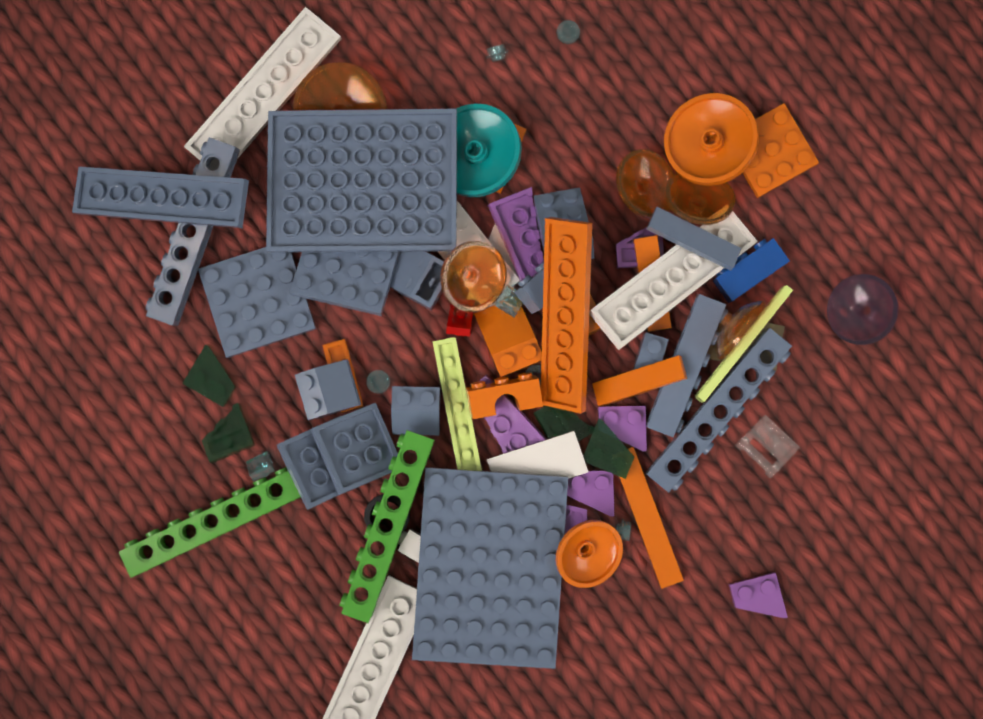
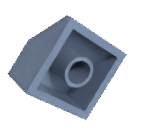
[295,360,361,420]
[391,386,441,436]

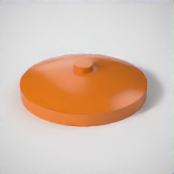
[664,93,759,186]

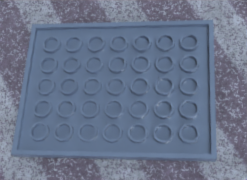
[266,109,457,253]
[412,467,568,669]

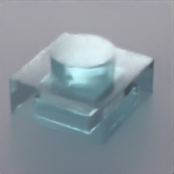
[495,284,523,317]
[246,451,275,482]

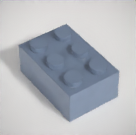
[534,188,594,259]

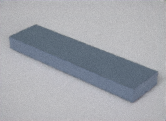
[646,207,741,271]

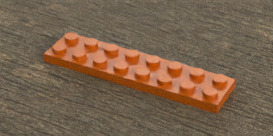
[541,217,592,414]

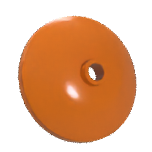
[556,520,623,588]

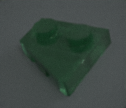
[182,344,236,407]
[202,403,255,464]
[533,406,597,441]
[583,418,635,479]

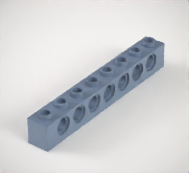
[146,137,240,326]
[645,328,792,493]

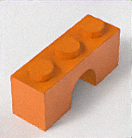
[466,372,543,419]

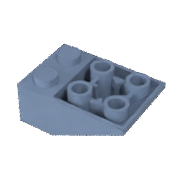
[390,251,454,311]

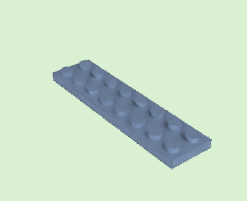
[72,167,249,228]

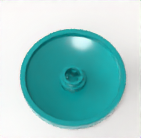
[456,104,522,197]

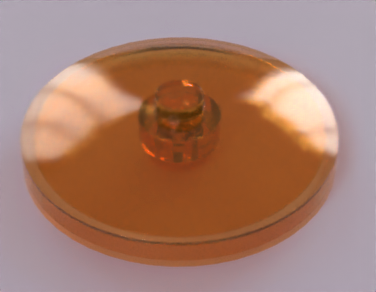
[293,62,387,111]

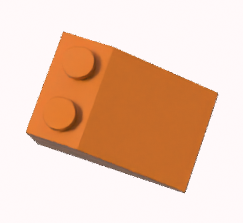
[474,296,542,377]

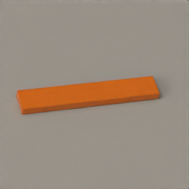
[611,447,684,589]

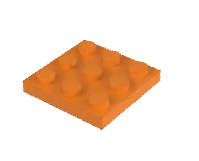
[743,103,819,198]

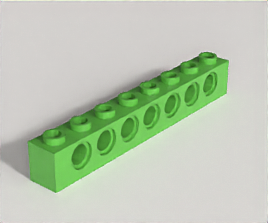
[339,430,435,624]
[119,467,301,578]

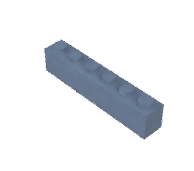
[646,293,728,437]

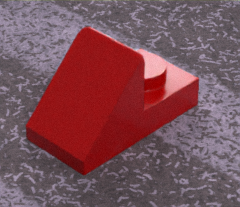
[446,297,475,337]

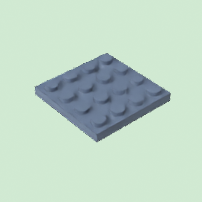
[198,247,316,358]
[290,252,400,316]

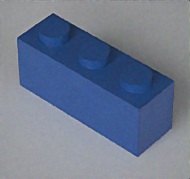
[713,238,790,304]

